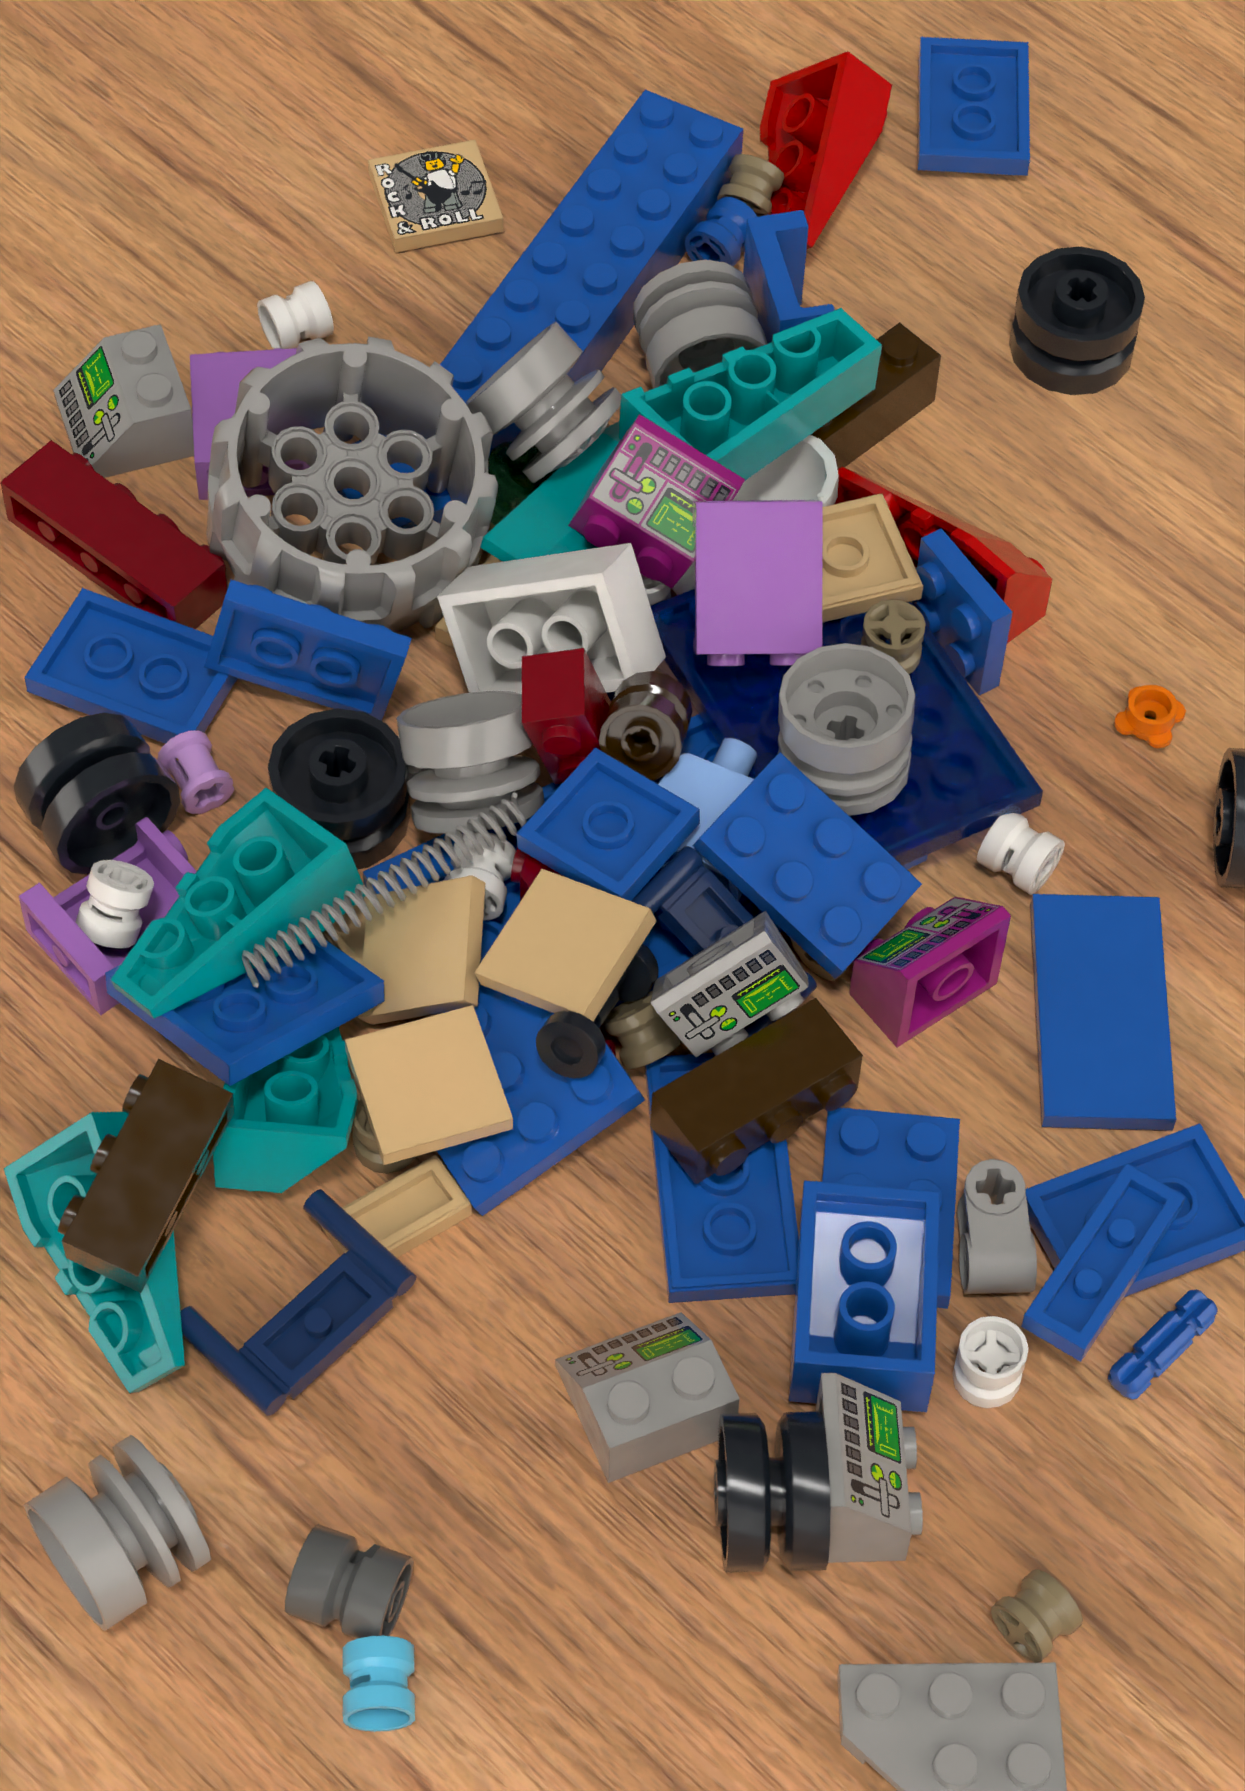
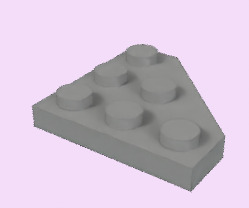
[837,1662,1067,1791]

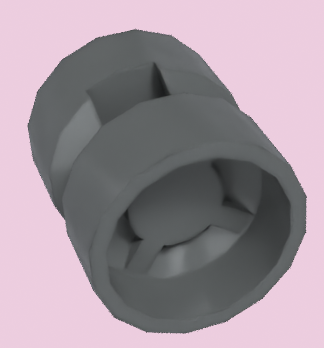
[285,1524,414,1639]

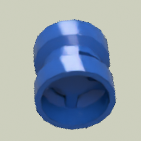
[685,197,758,267]

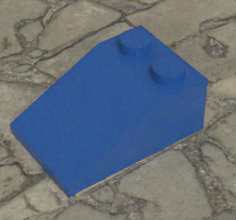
[789,1180,940,1412]

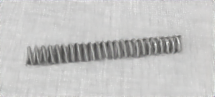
[242,792,527,988]

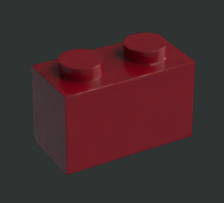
[522,648,611,785]

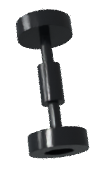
[536,943,659,1078]

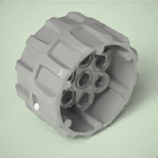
[206,336,498,633]

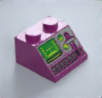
[568,414,745,589]
[849,897,1011,1048]

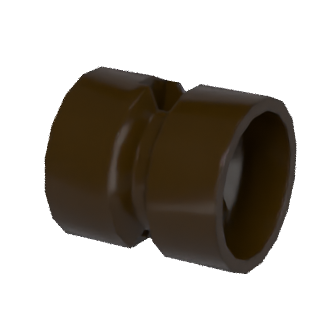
[599,671,693,780]

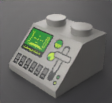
[54,324,194,478]
[650,911,808,1057]
[555,1312,740,1483]
[815,1373,923,1563]

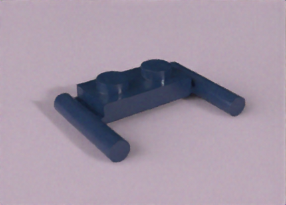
[632,846,817,1039]
[180,1189,417,1416]

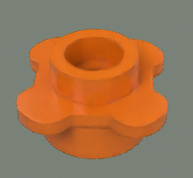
[1114,685,1186,748]

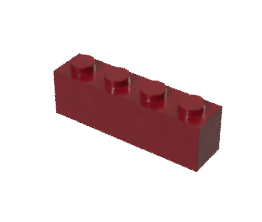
[0,440,228,629]

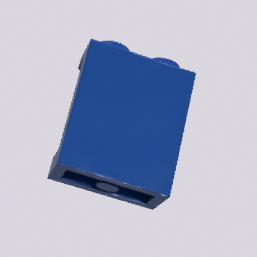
[743,210,835,343]

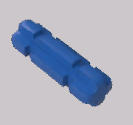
[1108,1289,1218,1400]

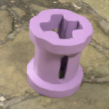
[157,731,234,814]

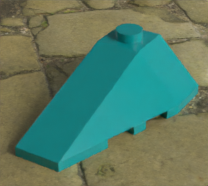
[480,421,621,562]
[110,788,366,1019]
[213,1027,358,1193]
[3,1112,185,1393]

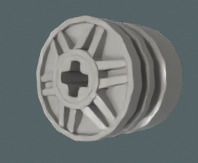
[633,259,768,389]
[466,322,621,483]
[778,643,915,816]
[396,691,545,834]
[24,1435,211,1631]

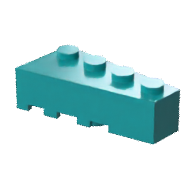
[619,308,882,481]

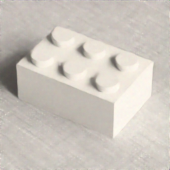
[437,543,666,694]

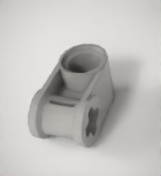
[956,1159,1037,1294]

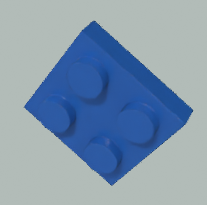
[911,528,1013,696]
[516,748,700,901]

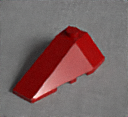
[760,51,892,249]
[835,466,1053,644]

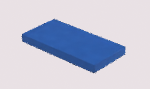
[1030,894,1176,1130]
[644,1053,799,1303]

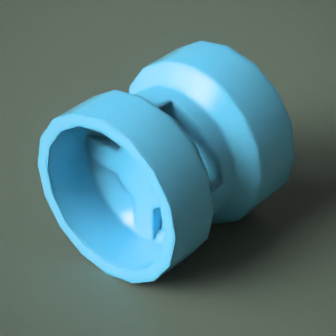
[343,1636,415,1732]

